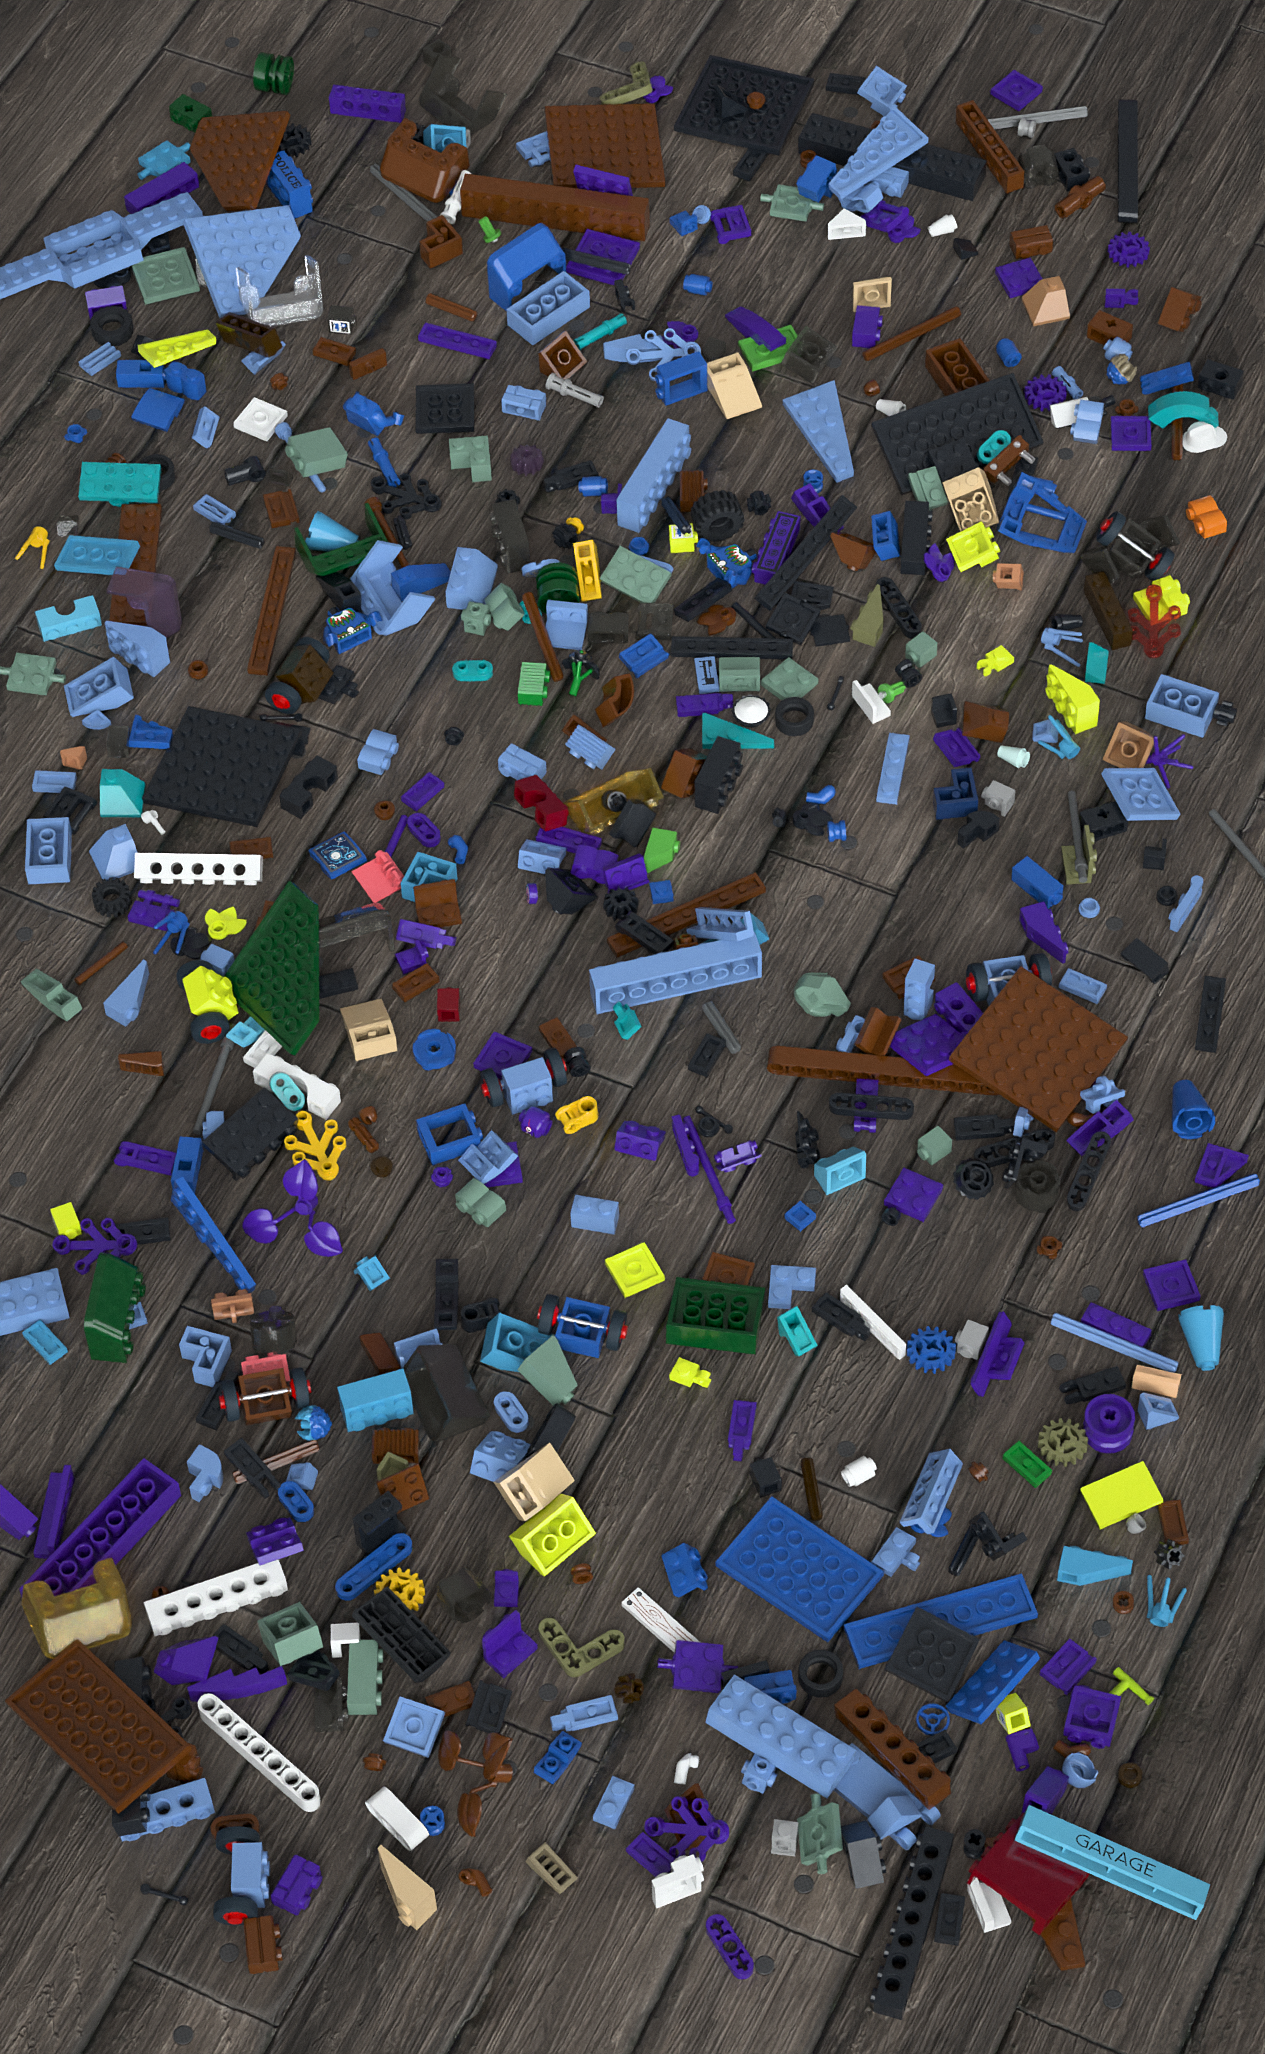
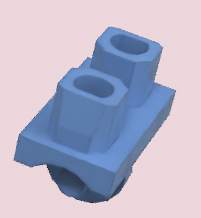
[1080,1076,1125,1114]

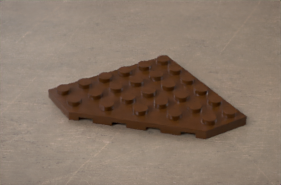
[189,111,291,211]

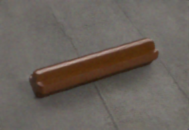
[425,293,478,322]

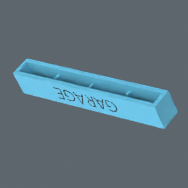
[1014,1805,1210,1920]

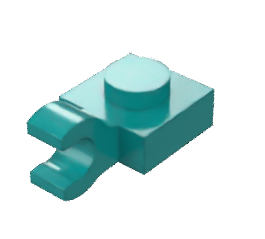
[613,1001,642,1040]

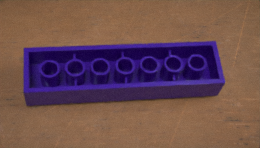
[19,1458,181,1627]

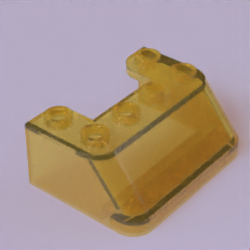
[563,767,664,834]
[22,1557,132,1659]

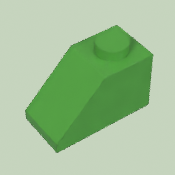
[644,828,680,873]

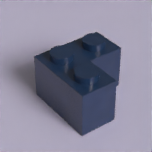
[933,767,978,820]

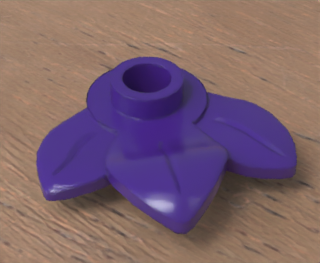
[643,76,673,103]
[888,215,921,243]
[662,321,698,349]
[924,543,954,582]

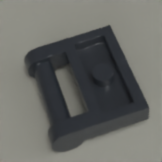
[43,786,97,835]

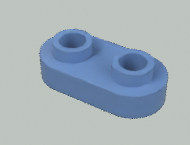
[494,1392,529,1433]

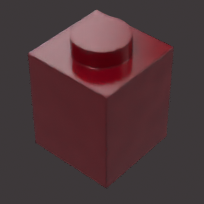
[437,987,460,1022]

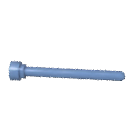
[275,422,326,493]

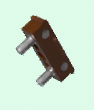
[984,435,1035,486]

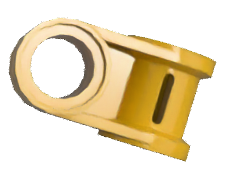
[555,1096,598,1134]

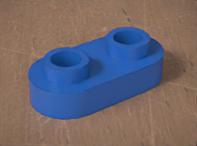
[278,1481,314,1522]

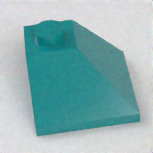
[100,769,146,818]

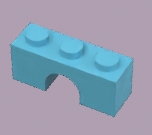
[35,595,102,642]

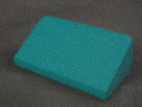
[1085,642,1109,684]

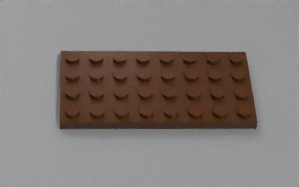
[5,1639,192,1814]

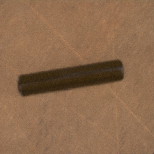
[801,1457,823,1521]

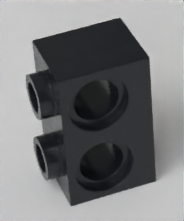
[1053,148,1090,192]

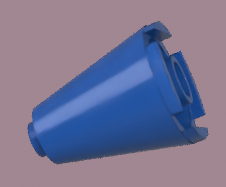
[1172,1080,1215,1139]

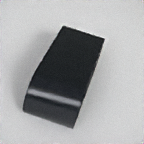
[525,1403,576,1458]

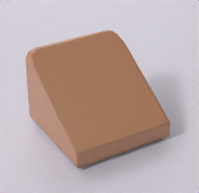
[60,746,87,770]

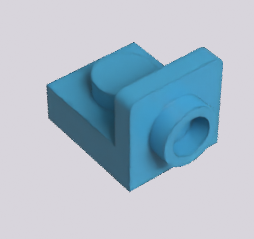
[353,1256,390,1291]

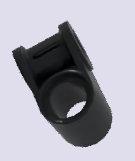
[461,1298,501,1333]

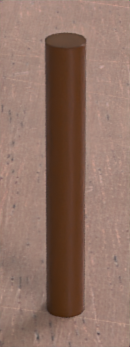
[74,941,128,985]

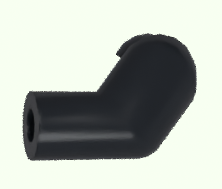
[1097,395,1116,417]
[772,807,786,828]

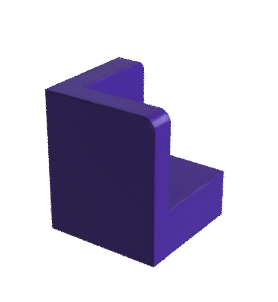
[601,484,622,514]

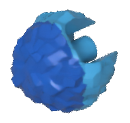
[295,1405,332,1441]

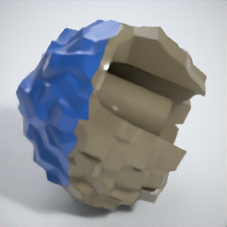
[1107,354,1137,385]

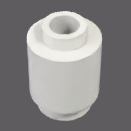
[841,1456,877,1487]

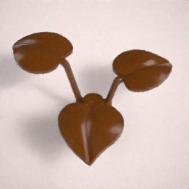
[438,1731,513,1837]

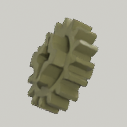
[1038,1418,1088,1467]

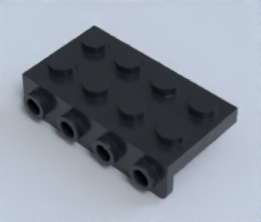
[202,1087,298,1181]

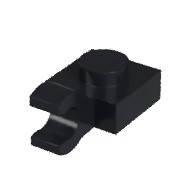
[614,279,635,313]

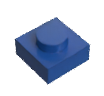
[649,880,674,904]
[785,1201,816,1232]

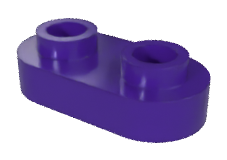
[407,813,441,847]

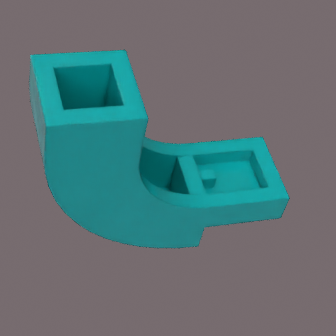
[1148,391,1219,429]

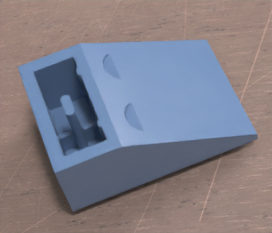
[105,621,170,677]

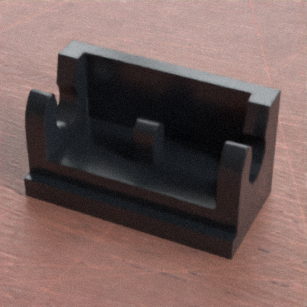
[1120,938,1169,984]

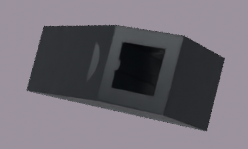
[316,571,361,612]

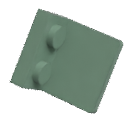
[719,657,760,692]

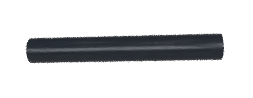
[731,602,775,638]

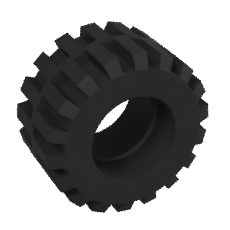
[690,490,745,542]

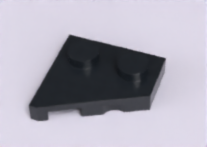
[287,1650,340,1691]

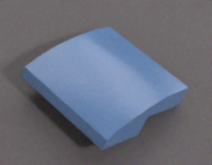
[459,1130,518,1184]

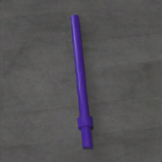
[682,1116,736,1224]

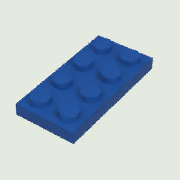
[946,1640,1040,1724]

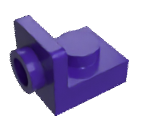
[395,939,429,975]
[494,1569,519,1607]

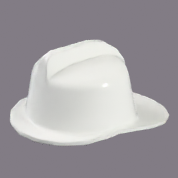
[1183,421,1227,453]

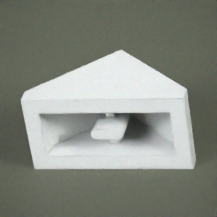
[828,209,866,240]

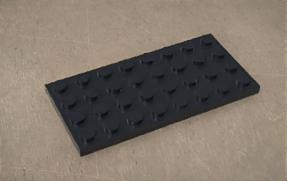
[871,373,1044,495]

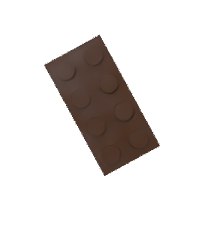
[925,338,990,396]

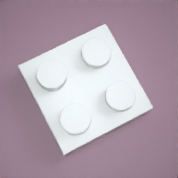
[234,397,288,441]

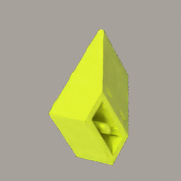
[1045,664,1100,734]

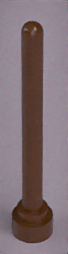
[364,497,409,568]

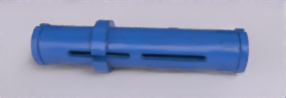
[368,438,401,488]

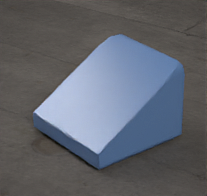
[1032,719,1058,743]
[286,1462,318,1490]

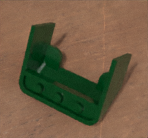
[294,503,388,576]

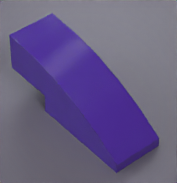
[791,483,844,532]
[1066,1100,1134,1156]

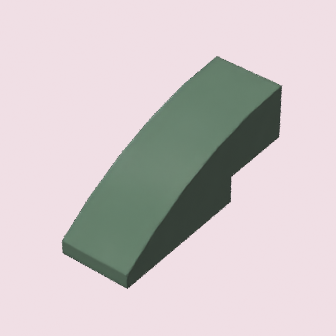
[21,969,82,1022]

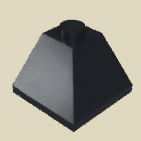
[545,867,598,915]

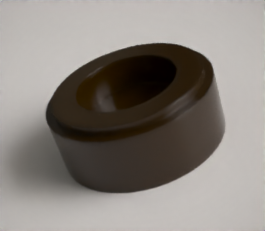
[1118,1762,1142,1788]

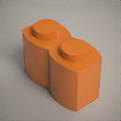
[1186,495,1227,539]

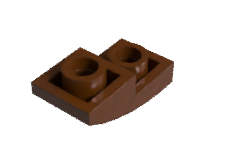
[673,934,698,950]

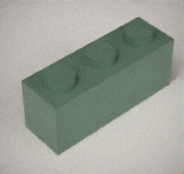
[347,1640,384,1715]

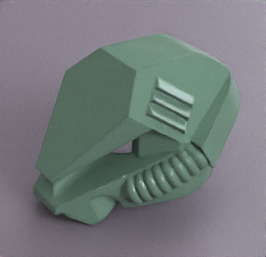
[794,973,851,1017]

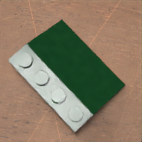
[666,1277,765,1354]

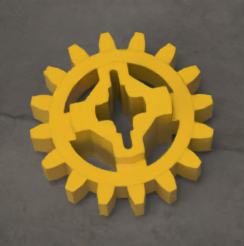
[374,1568,425,1611]

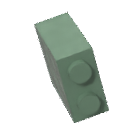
[285,427,348,478]

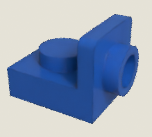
[670,210,698,236]

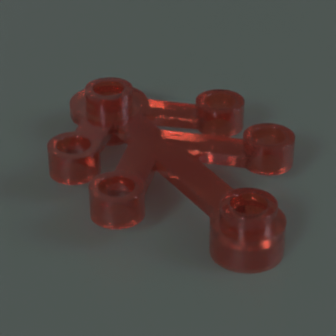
[1128,585,1181,658]

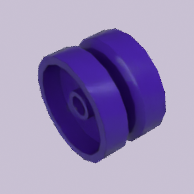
[1083,1394,1135,1453]

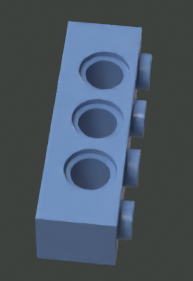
[120,1778,215,1841]

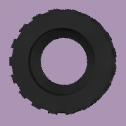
[90,306,134,347]

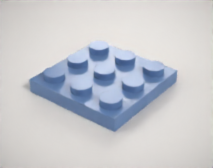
[1101,768,1180,821]

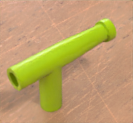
[1109,1667,1154,1705]

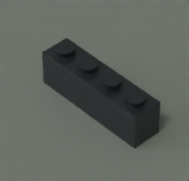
[901,500,933,575]

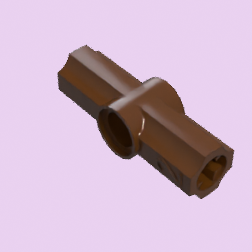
[1055,176,1106,219]

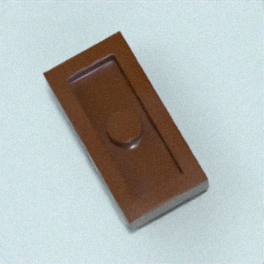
[313,337,356,366]
[392,963,440,1003]
[425,1681,475,1717]

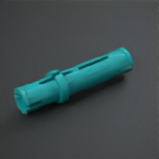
[573,313,627,350]

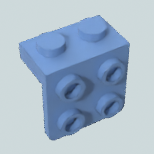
[470,1431,530,1482]

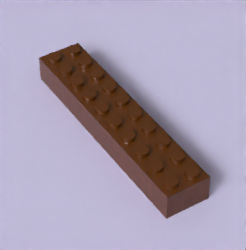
[460,173,650,241]

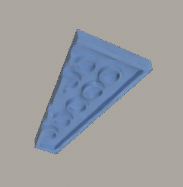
[829,105,928,200]
[783,380,854,483]

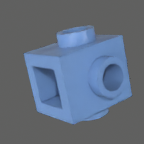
[741,1754,777,1794]

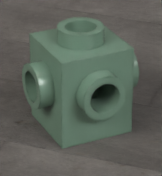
[461,601,492,636]

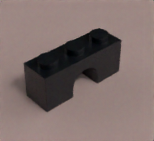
[279,755,338,819]

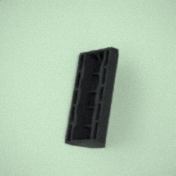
[352,1586,451,1683]

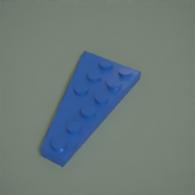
[171,1176,256,1294]

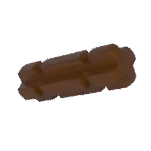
[348,1117,379,1153]

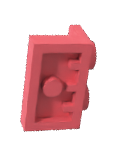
[241,1351,290,1382]

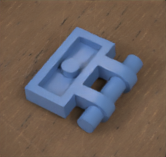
[516,131,550,167]

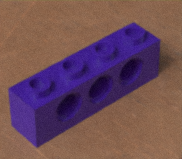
[329,85,406,123]
[934,982,983,1036]

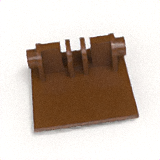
[376,1463,429,1514]

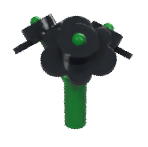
[562,650,600,697]

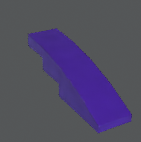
[725,306,786,352]
[187,1666,287,1702]

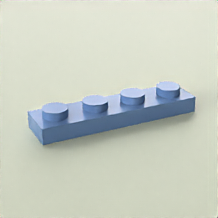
[876,733,910,805]

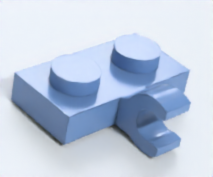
[871,1527,920,1577]

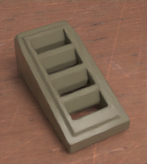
[525,1842,578,1894]

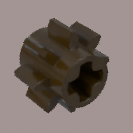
[614,1673,644,1704]

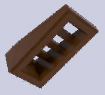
[118,1051,164,1076]

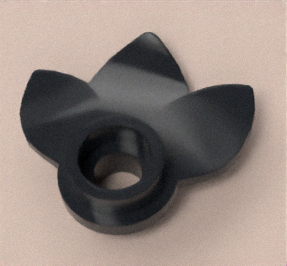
[93,268,131,288]
[792,803,833,836]
[170,927,212,959]

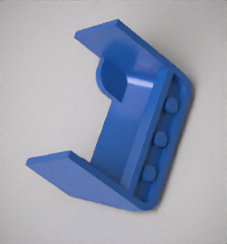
[487,223,566,312]

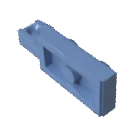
[550,1695,618,1732]

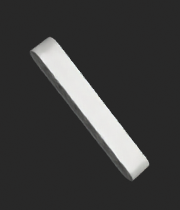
[197,1693,321,1812]

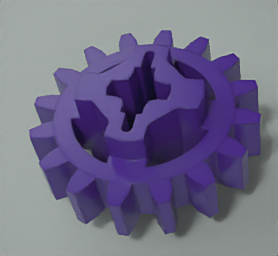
[1108,232,1150,268]
[1024,374,1067,412]

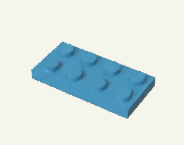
[54,535,140,576]

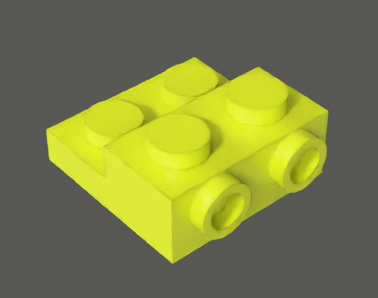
[946,521,1001,572]
[1133,575,1190,626]

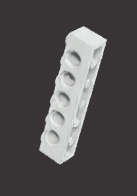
[134,853,263,885]
[144,1560,288,1636]

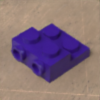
[246,1517,304,1566]
[1063,1685,1121,1749]

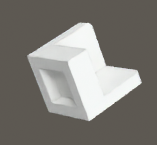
[331,1623,361,1658]

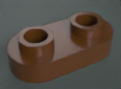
[211,1814,260,1840]

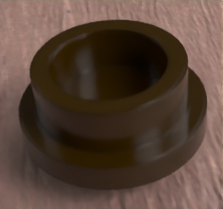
[371,1156,393,1178]

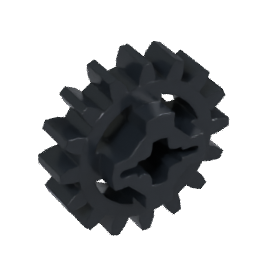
[277,123,312,157]

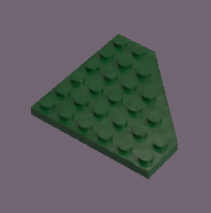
[224,881,319,1056]

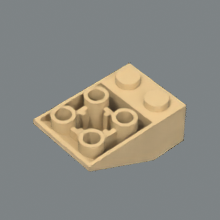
[707,353,762,419]
[943,467,999,532]
[340,998,397,1061]
[494,1442,575,1521]

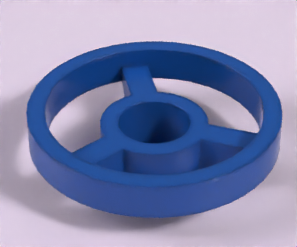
[916,1704,950,1736]

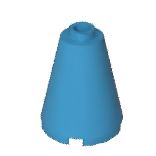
[305,511,359,552]
[1178,1305,1224,1371]

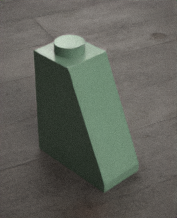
[517,1335,578,1406]

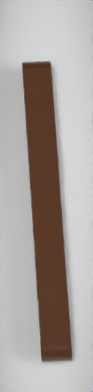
[767,1046,999,1095]

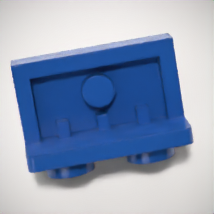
[661,1543,708,1598]

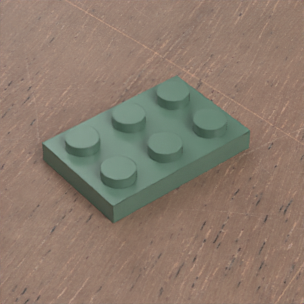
[600,546,672,608]

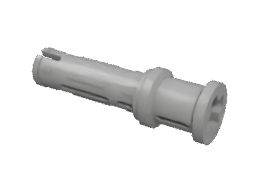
[546,373,604,408]

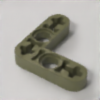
[600,61,653,105]
[539,1618,625,1677]

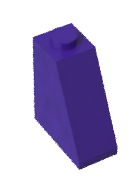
[0,1484,38,1540]
[1021,1766,1069,1815]

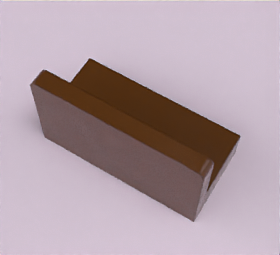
[854,1007,901,1055]

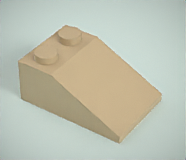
[378,1845,437,1930]

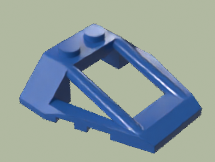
[996,472,1087,553]

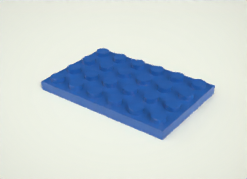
[716,1497,884,1642]

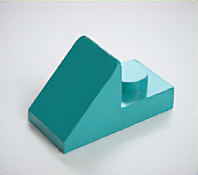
[777,1306,818,1357]

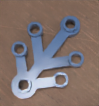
[626,328,701,381]

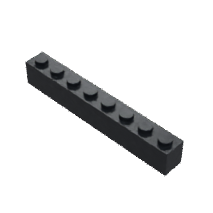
[112,1657,152,1836]

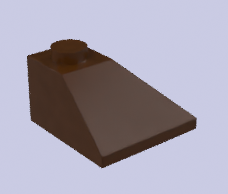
[831,532,876,571]
[962,701,1009,743]

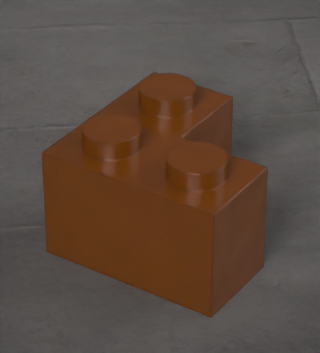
[419,215,463,269]
[1158,287,1202,332]
[661,748,707,798]

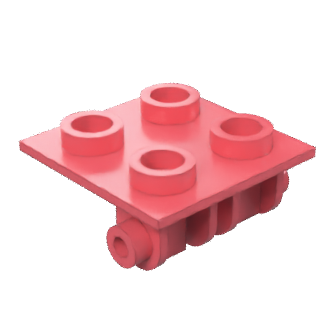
[352,850,404,904]

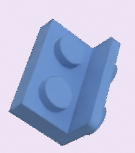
[518,839,566,874]

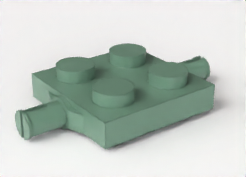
[760,184,824,222]
[0,652,66,696]
[797,1793,843,1874]

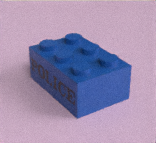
[267,150,313,219]

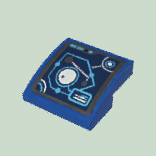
[309,832,367,880]

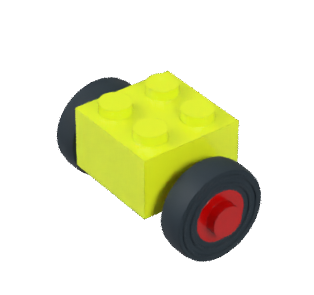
[176,960,239,1044]

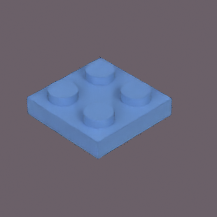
[383,1696,445,1758]

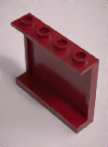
[967,1813,1090,1935]

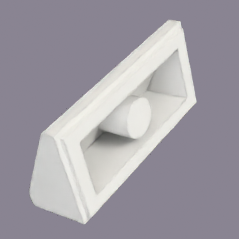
[1050,397,1088,428]

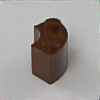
[595,673,634,727]

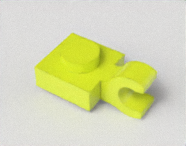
[669,1357,711,1388]

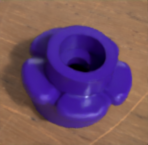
[431,1167,453,1187]

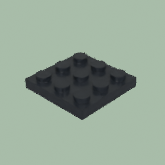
[416,383,474,434]
[885,1607,980,1703]

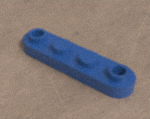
[335,1533,413,1601]

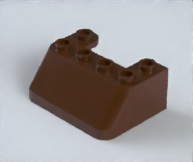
[380,118,470,203]

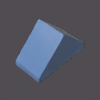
[1138,1392,1179,1430]
[868,1796,922,1840]

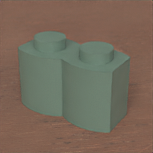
[485,583,524,631]
[455,1178,506,1227]

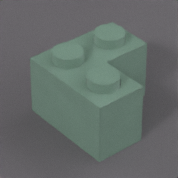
[449,436,492,482]

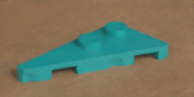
[702,713,774,749]

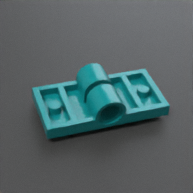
[78,462,161,507]

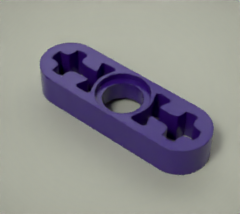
[706,1914,754,1979]

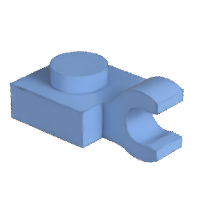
[1013,1107,1034,1137]

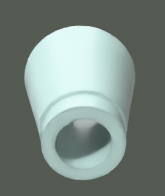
[998,745,1030,768]

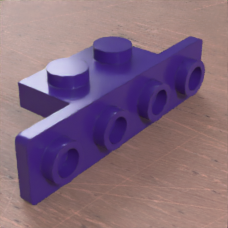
[971,1312,1025,1397]

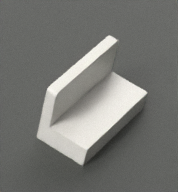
[852,680,891,724]
[967,1878,1011,1933]

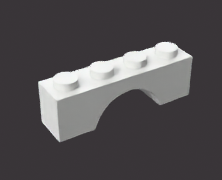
[253,1053,341,1120]

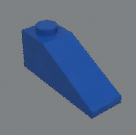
[391,563,451,602]

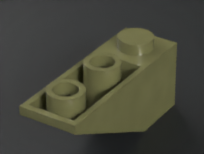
[851,584,883,647]

